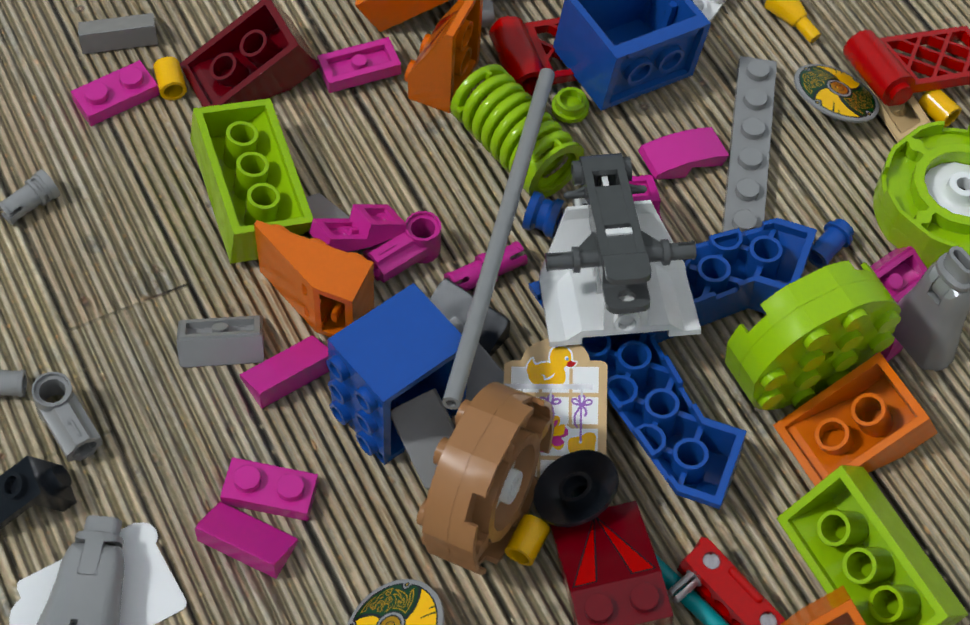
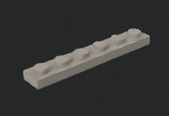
[721,56,777,232]

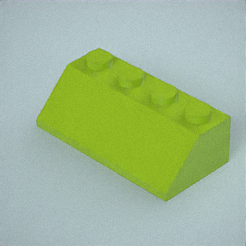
[190,98,313,264]
[776,465,969,625]

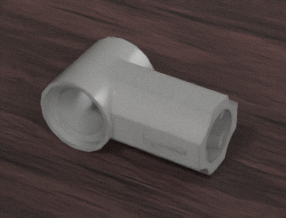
[31,372,103,462]

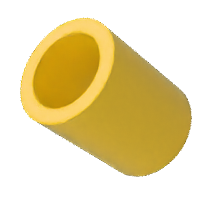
[153,57,187,100]
[918,89,962,128]
[505,514,550,566]

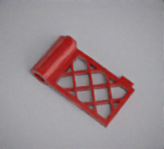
[489,16,578,96]
[843,26,970,106]

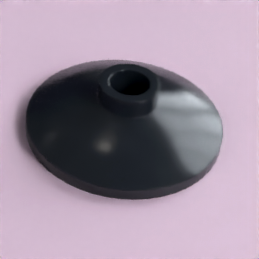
[534,450,619,527]

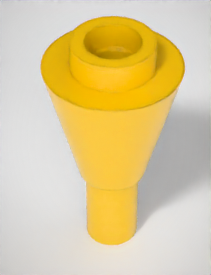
[764,0,821,44]

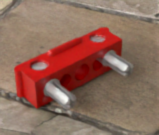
[667,537,786,625]

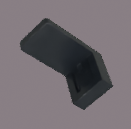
[0,455,77,529]

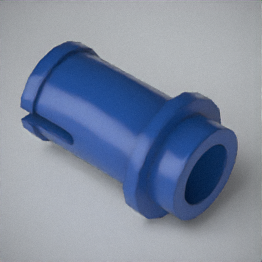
[808,219,854,268]

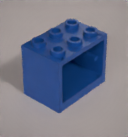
[553,0,711,111]
[326,283,467,465]

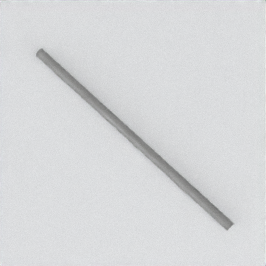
[442,68,555,410]

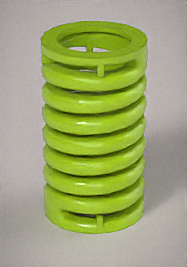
[450,64,584,198]

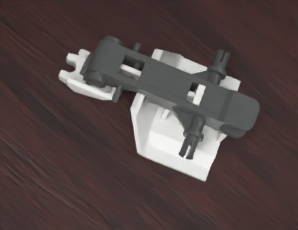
[539,153,701,347]

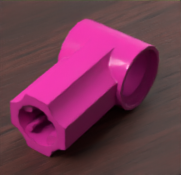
[363,211,441,283]

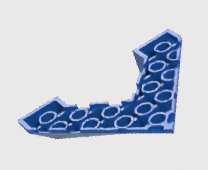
[529,218,817,510]

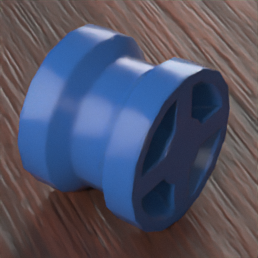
[522,191,566,239]

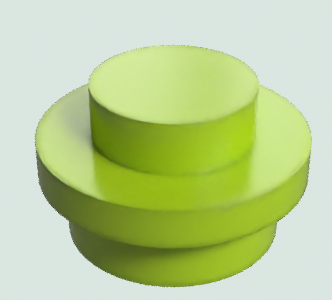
[551,87,590,123]

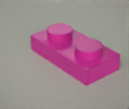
[317,37,401,93]
[71,60,160,126]
[220,457,319,521]

